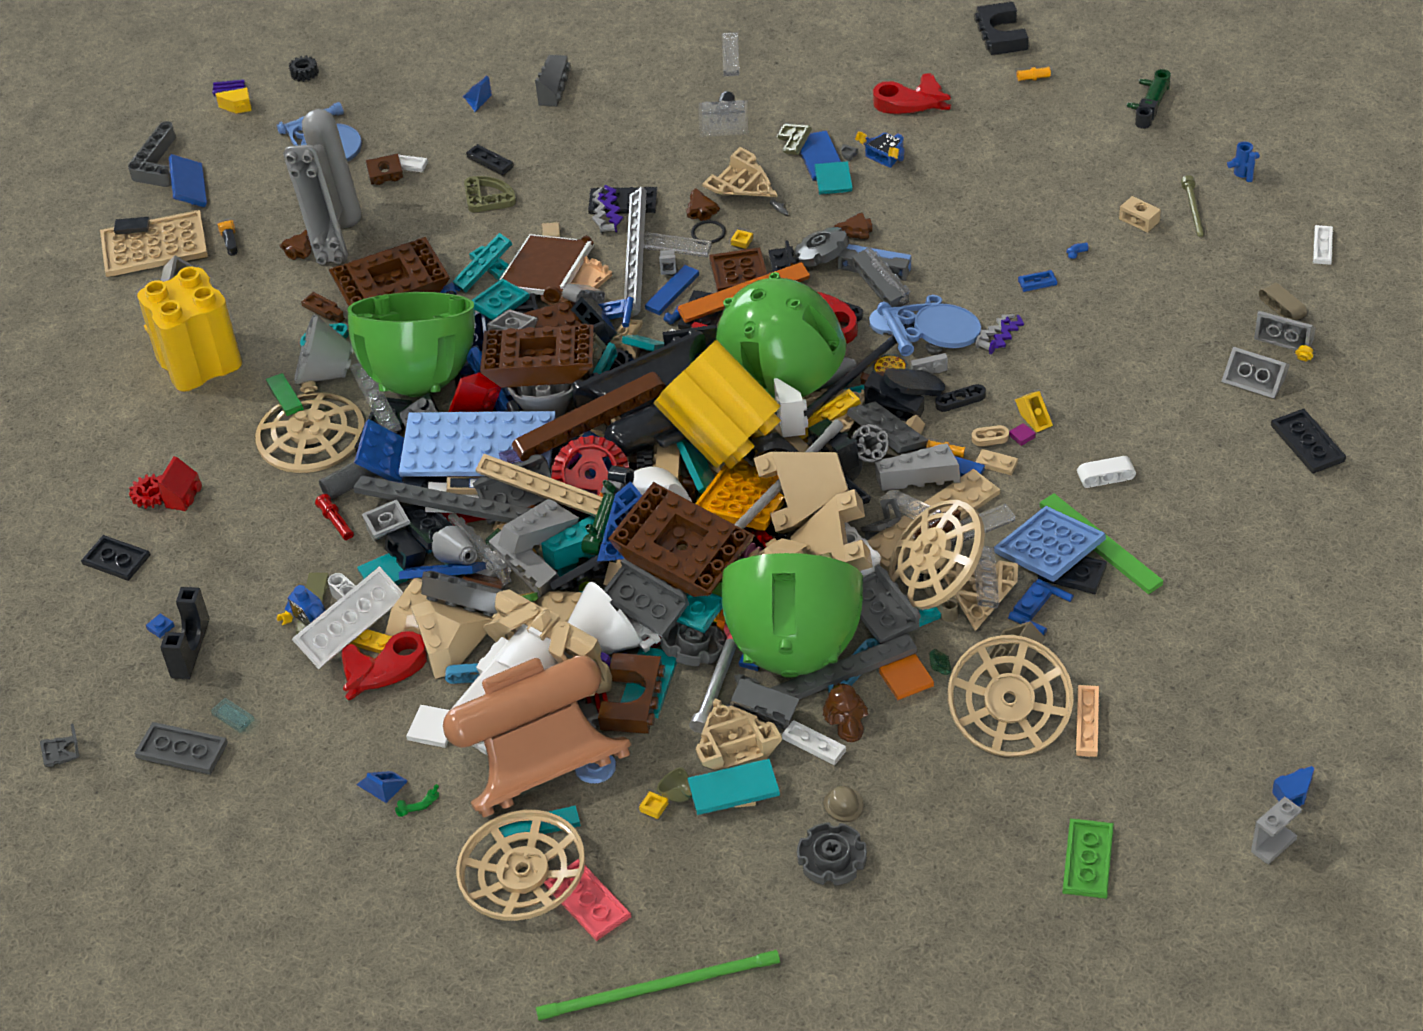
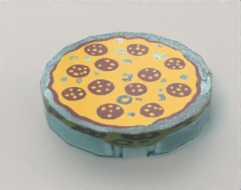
[872,354,908,373]

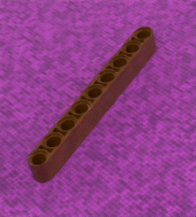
[511,372,666,462]

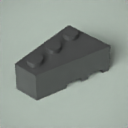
[730,678,799,730]

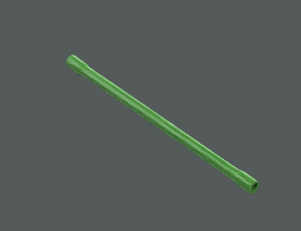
[536,950,780,1021]

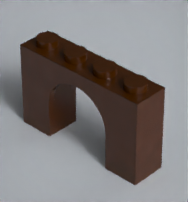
[598,653,665,734]

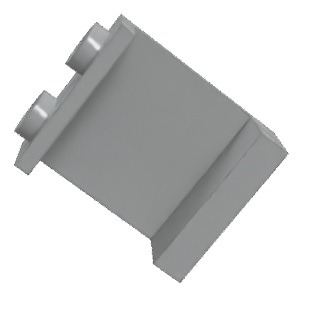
[1251,797,1302,865]

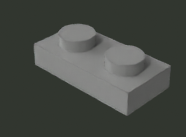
[911,353,948,374]

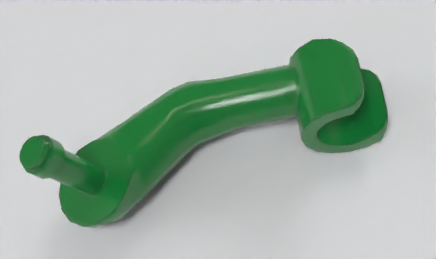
[395,784,439,817]

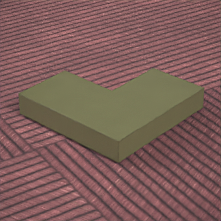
[777,124,812,155]

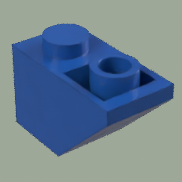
[1272,766,1314,806]

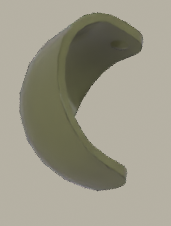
[657,767,692,802]

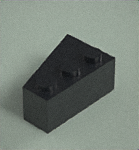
[864,371,924,422]
[807,418,859,473]

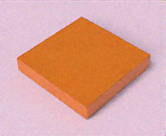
[879,654,934,700]

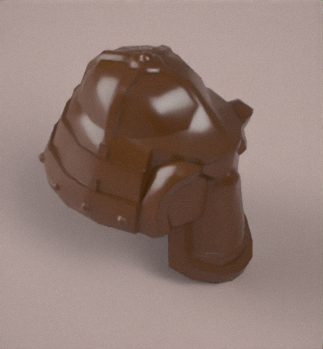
[822,683,868,742]

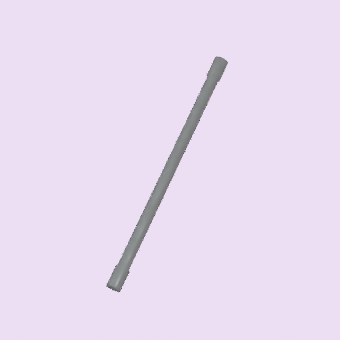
[734,420,843,529]

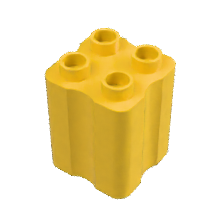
[137,266,242,392]
[653,340,781,470]

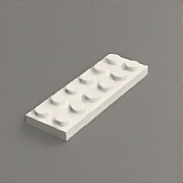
[292,566,403,669]

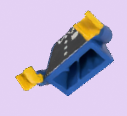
[855,131,905,168]
[277,585,326,626]

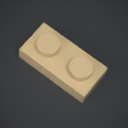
[976,449,1018,476]

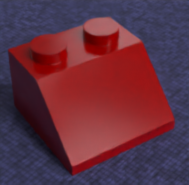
[157,456,202,511]

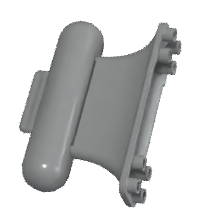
[283,109,361,265]

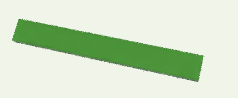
[1039,493,1164,594]

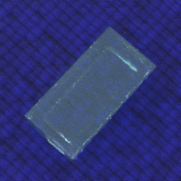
[211,698,254,733]

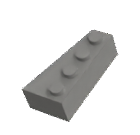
[875,443,961,491]
[498,499,579,554]
[489,530,559,598]

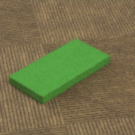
[1062,818,1114,899]

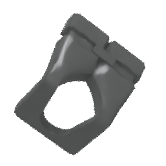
[860,498,901,532]
[40,724,79,767]

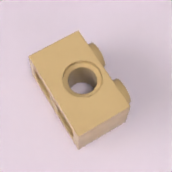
[1119,196,1161,233]

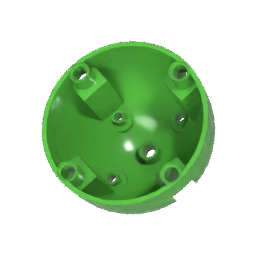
[716,272,846,399]
[347,292,475,397]
[722,553,863,677]

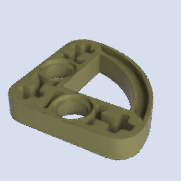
[464,176,516,213]

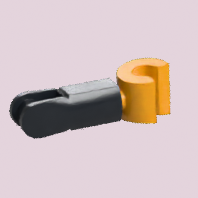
[218,220,238,256]

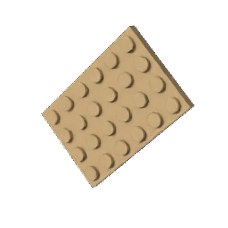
[100,210,208,277]

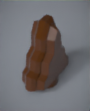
[686,188,720,221]
[833,213,873,240]
[280,229,312,260]

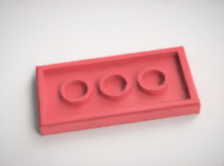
[544,859,631,941]

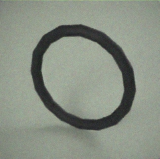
[691,220,726,244]

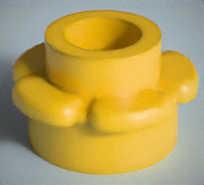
[1295,345,1313,361]

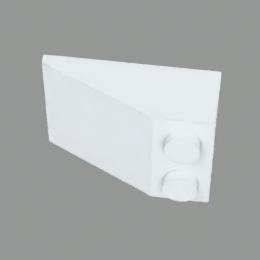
[774,378,808,437]

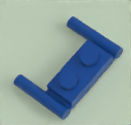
[582,297,634,328]
[1008,579,1074,635]

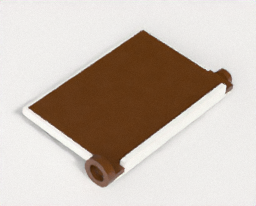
[500,234,594,303]

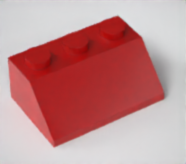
[448,372,501,412]

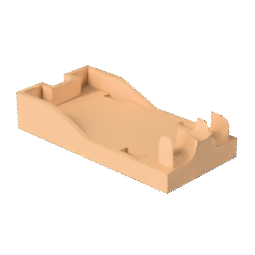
[540,256,613,306]

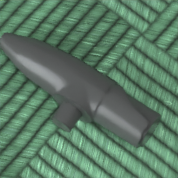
[769,199,789,216]

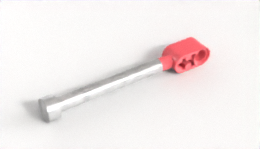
[689,623,737,733]

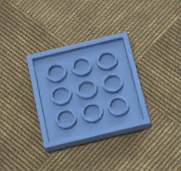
[994,506,1106,582]

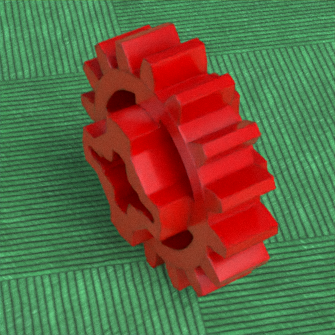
[129,474,163,509]

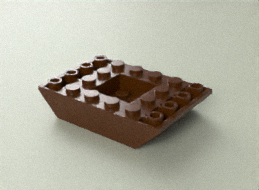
[329,237,450,307]
[480,324,594,388]
[609,482,754,597]

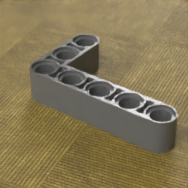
[128,121,176,187]

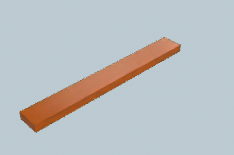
[677,262,810,323]

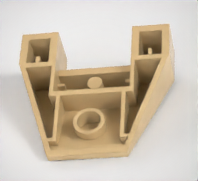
[754,452,849,534]
[790,489,873,571]

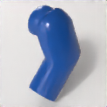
[1067,242,1089,259]
[663,305,681,324]

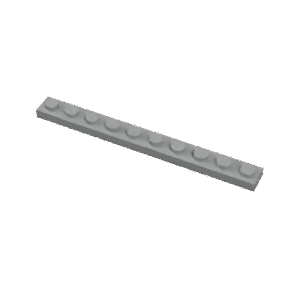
[624,187,646,319]

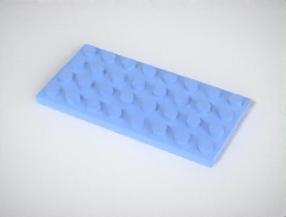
[399,411,556,477]

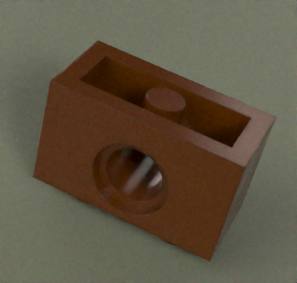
[366,154,403,185]

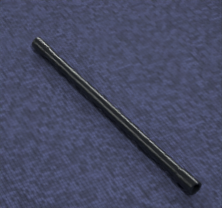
[804,322,914,419]

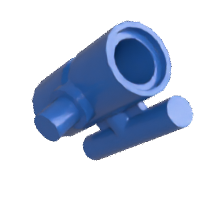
[1227,141,1260,182]

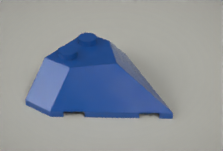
[597,482,642,562]

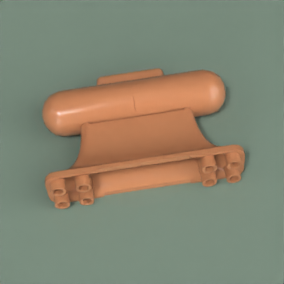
[443,655,631,817]

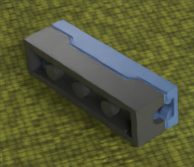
[838,244,911,281]

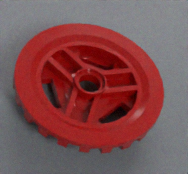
[551,436,630,514]

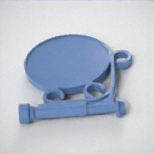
[277,102,362,162]
[877,295,981,356]

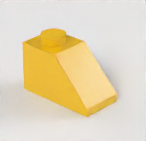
[216,88,252,114]
[1015,391,1053,432]

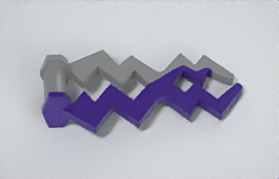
[592,185,623,234]
[975,314,1024,354]

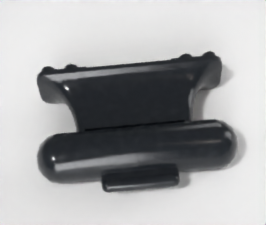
[572,329,706,457]

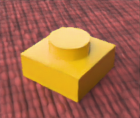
[731,230,753,249]
[639,791,669,819]

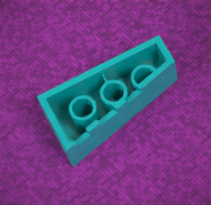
[541,515,595,570]

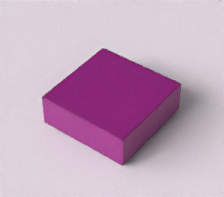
[1009,423,1036,446]

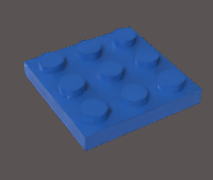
[354,419,404,483]

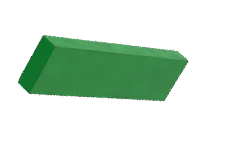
[266,373,304,416]

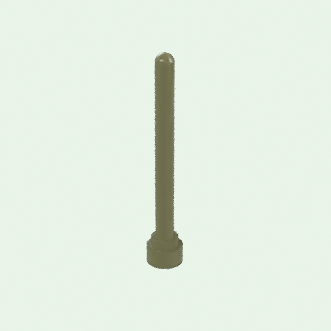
[1181,175,1204,237]

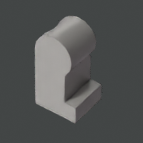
[659,249,676,275]

